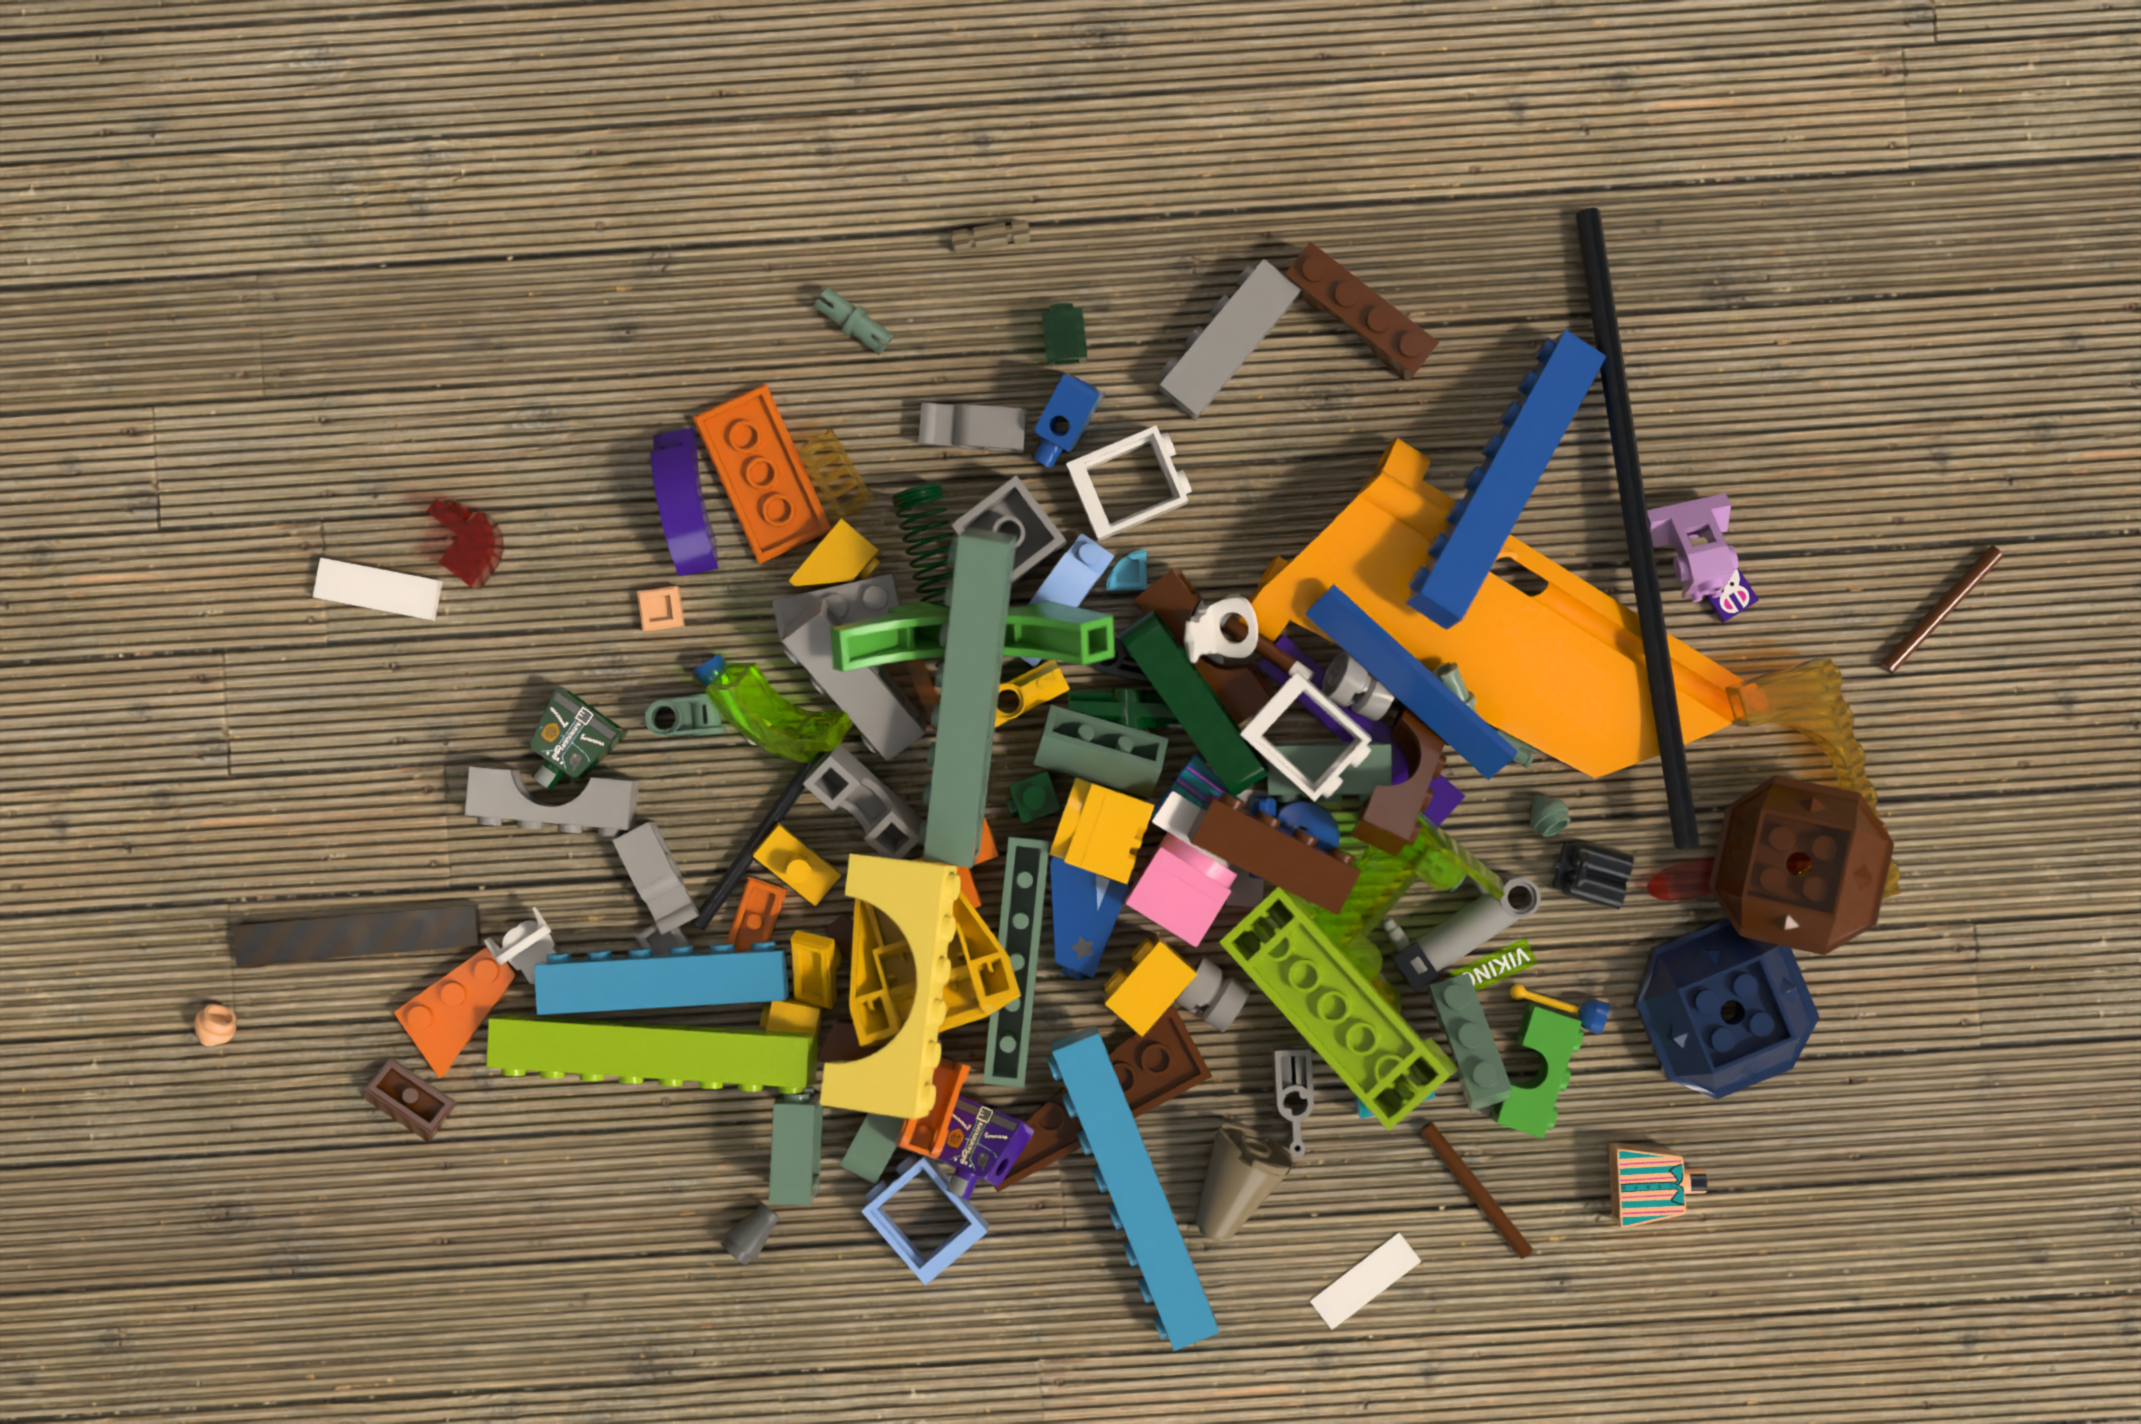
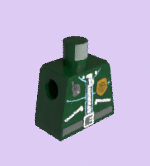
[529,687,628,790]

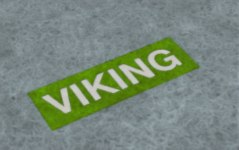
[1449,938,1538,992]

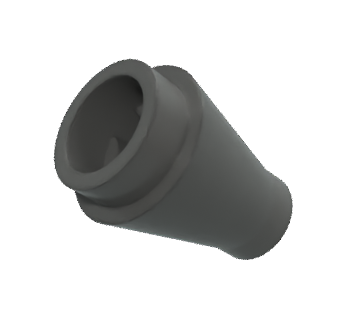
[721,1202,780,1265]

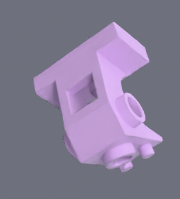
[1647,493,1738,602]

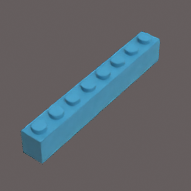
[1047,1025,1220,1351]

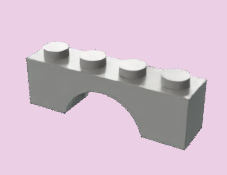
[465,766,639,837]

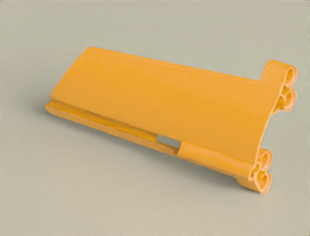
[1238,437,1766,778]

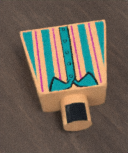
[1608,1142,1707,1228]

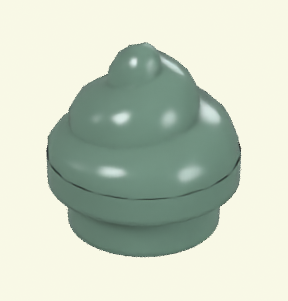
[1530,795,1571,838]

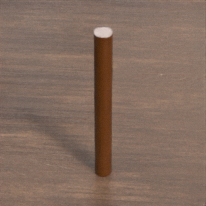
[1880,546,2004,674]
[1419,1121,1533,1259]

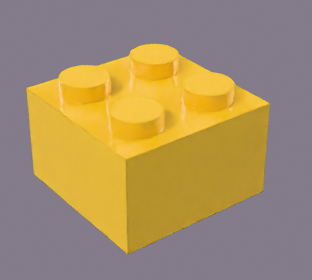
[1103,935,1197,1037]

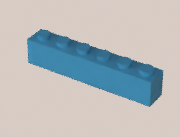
[534,941,789,1015]

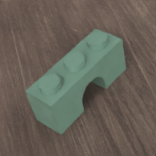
[1428,973,1512,1112]

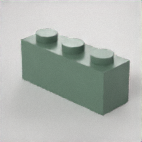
[1033,705,1168,798]
[1267,741,1392,802]

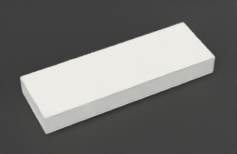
[313,558,443,621]

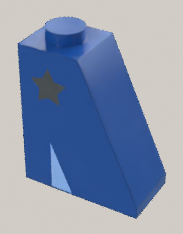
[1050,856,1129,981]

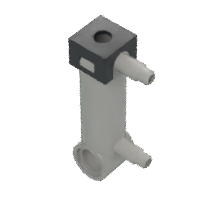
[1382,861,1541,992]

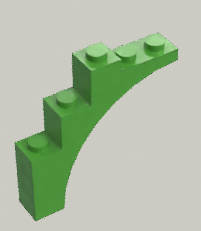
[830,600,1114,672]

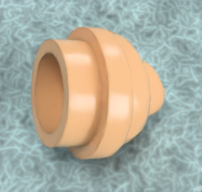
[194,1004,236,1046]

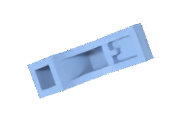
[1020,533,1114,668]

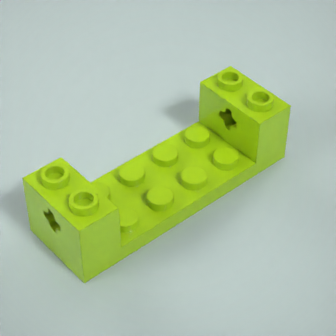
[1219,886,1458,1131]

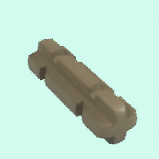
[951,219,1030,254]

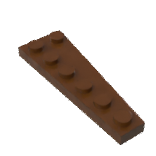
[993,1004,1212,1193]

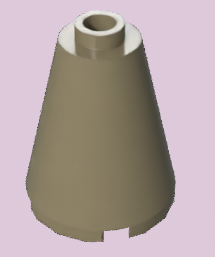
[1195,1122,1293,1241]

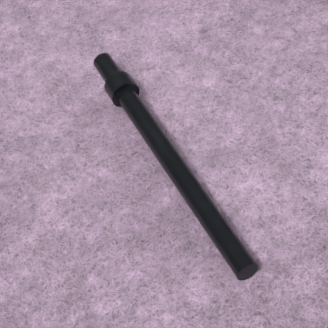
[691,723,844,930]

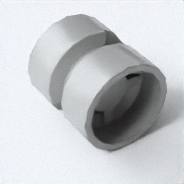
[1321,650,1395,721]
[1174,957,1251,1033]

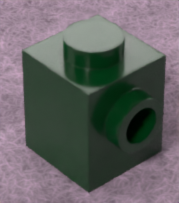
[1004,771,1062,824]

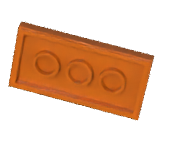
[692,384,832,565]

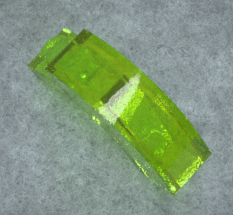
[705,662,853,763]

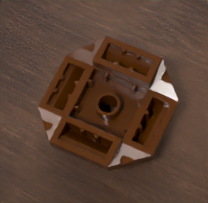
[1708,775,1894,956]

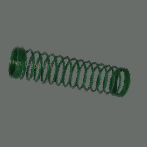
[891,483,954,688]

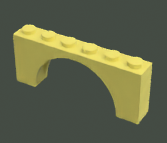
[820,854,961,1119]

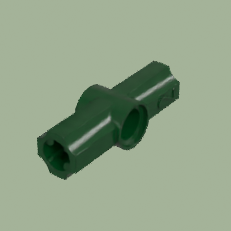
[1068,689,1183,730]

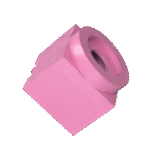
[1124,832,1238,948]

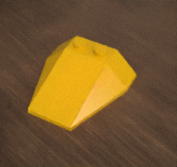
[849,857,1021,1047]

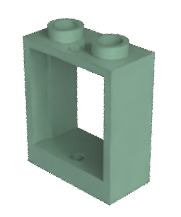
[769,1086,823,1206]

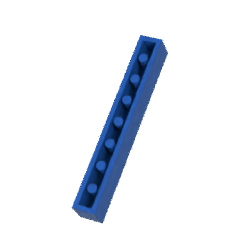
[1405,330,1606,630]

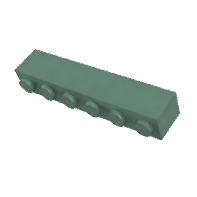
[983,835,1050,1088]

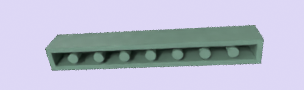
[919,528,1017,868]

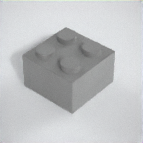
[951,475,1067,586]

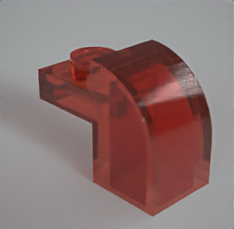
[427,498,504,589]

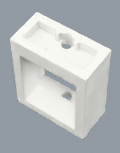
[1066,425,1192,542]
[1240,670,1371,801]

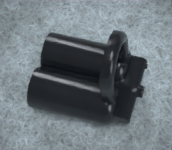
[1551,842,1634,910]

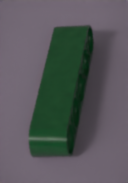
[1119,610,1270,796]

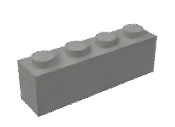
[1158,259,1301,421]
[782,598,926,761]

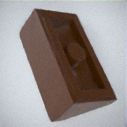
[363,1058,456,1142]

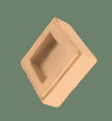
[637,586,685,632]

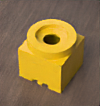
[1049,777,1155,884]

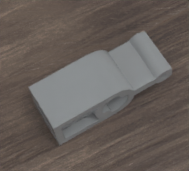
[918,403,1027,454]
[612,822,700,935]
[1271,1044,1314,1157]

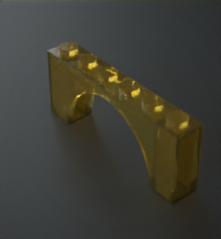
[1725,658,1901,899]

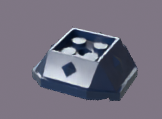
[1633,917,1820,1100]

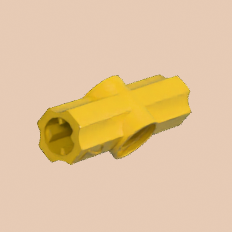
[995,660,1070,728]

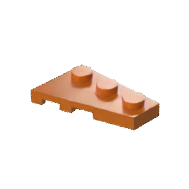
[393,941,519,1079]

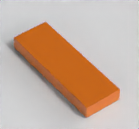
[726,876,788,1005]

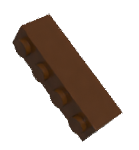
[1187,791,1361,915]

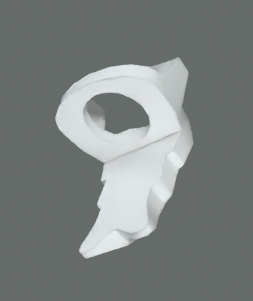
[1184,593,1258,663]
[484,907,557,984]

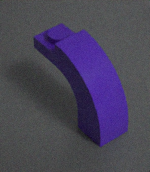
[650,428,719,576]

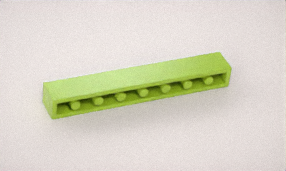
[486,1014,818,1094]

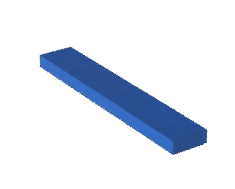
[1305,584,1518,780]

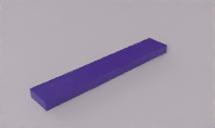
[1256,635,1466,827]

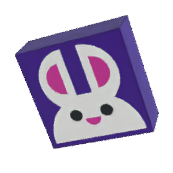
[1704,568,1759,623]

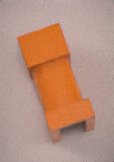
[894,1057,970,1159]

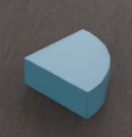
[1106,549,1147,591]

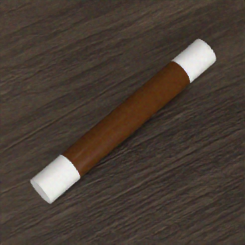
[1220,613,1314,681]

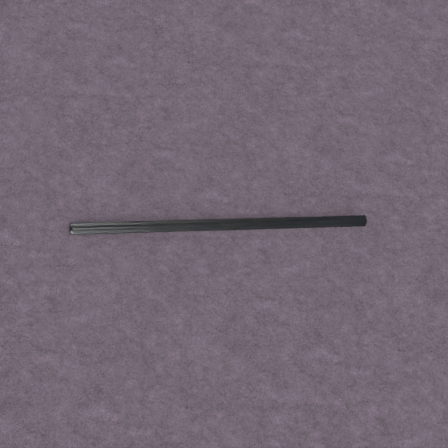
[1576,208,1700,850]

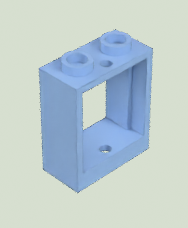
[861,1153,989,1286]

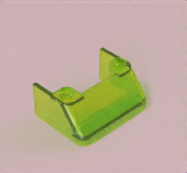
[1313,812,1505,1013]

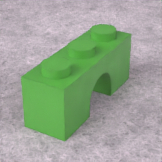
[1490,1002,1584,1139]

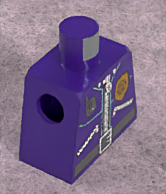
[938,1095,1034,1201]

